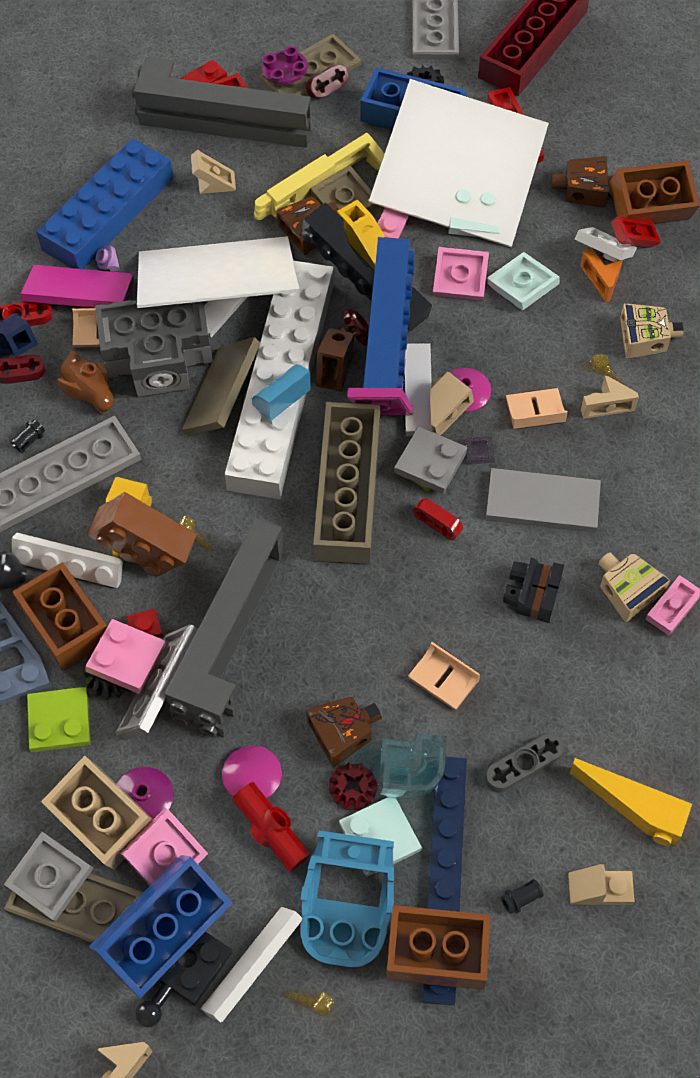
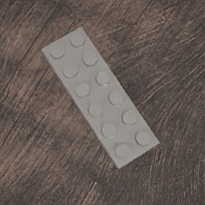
[0,415,141,532]

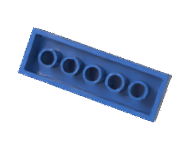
[37,138,173,269]
[363,237,415,390]

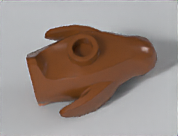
[56,351,114,415]

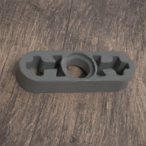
[486,733,564,793]

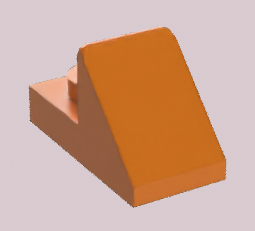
[580,248,623,302]

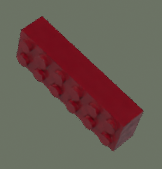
[478,0,589,96]

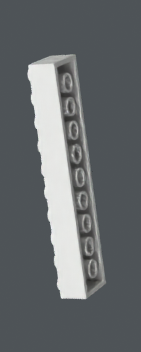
[225,261,334,499]

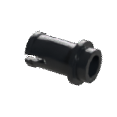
[10,420,45,454]
[501,878,544,914]

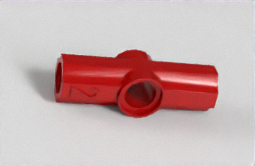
[232,782,311,872]

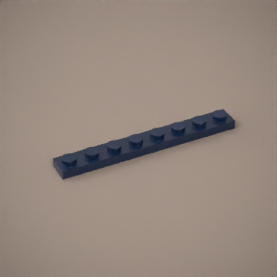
[422,756,467,1006]

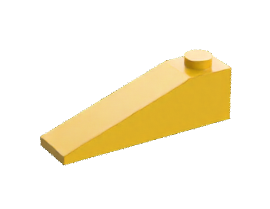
[570,758,692,846]

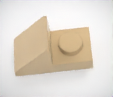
[191,150,236,194]
[581,376,639,419]
[568,864,635,905]
[98,1042,152,1078]

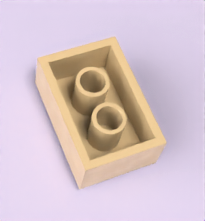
[41,756,153,870]

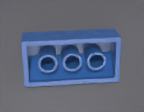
[360,67,467,130]
[89,855,232,998]

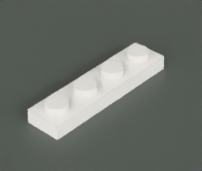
[12,533,123,588]

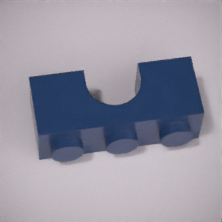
[0,314,38,357]

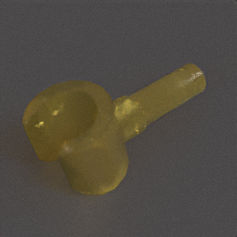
[590,354,621,383]
[179,516,211,550]
[287,990,334,1016]

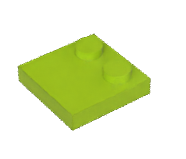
[27,687,91,752]

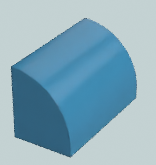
[252,364,311,421]

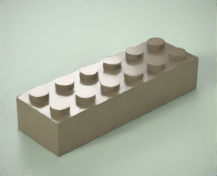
[313,402,380,564]

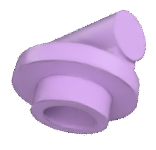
[96,245,120,272]

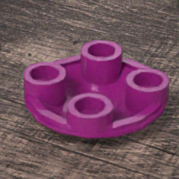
[262,46,308,85]

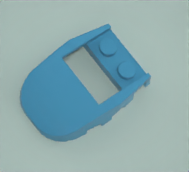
[300,830,394,967]

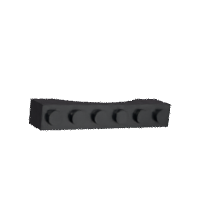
[301,202,432,334]

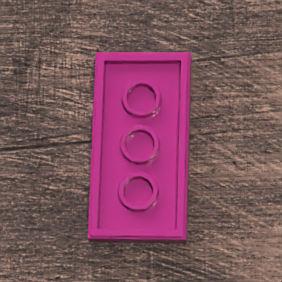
[21,265,134,308]

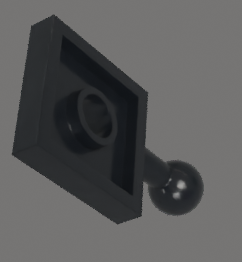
[136,931,233,1027]

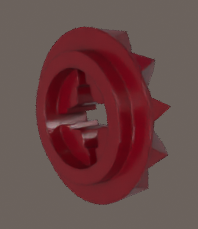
[343,309,369,346]
[329,762,377,810]

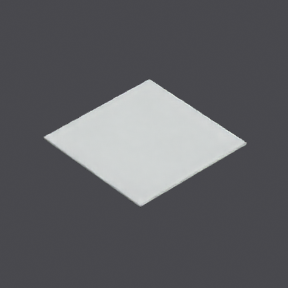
[369,79,549,247]
[137,236,299,308]

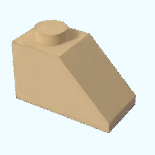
[430,372,474,435]

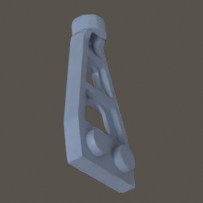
[0,597,51,705]

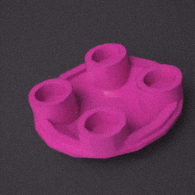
[222,745,282,798]

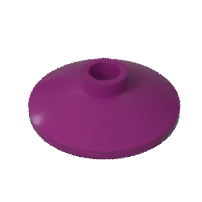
[117,767,174,819]

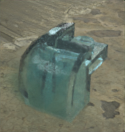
[377,733,446,799]

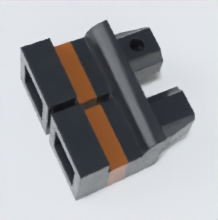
[503,557,564,623]

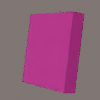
[347,388,413,415]

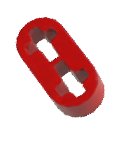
[413,498,464,540]

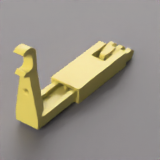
[254,133,385,220]

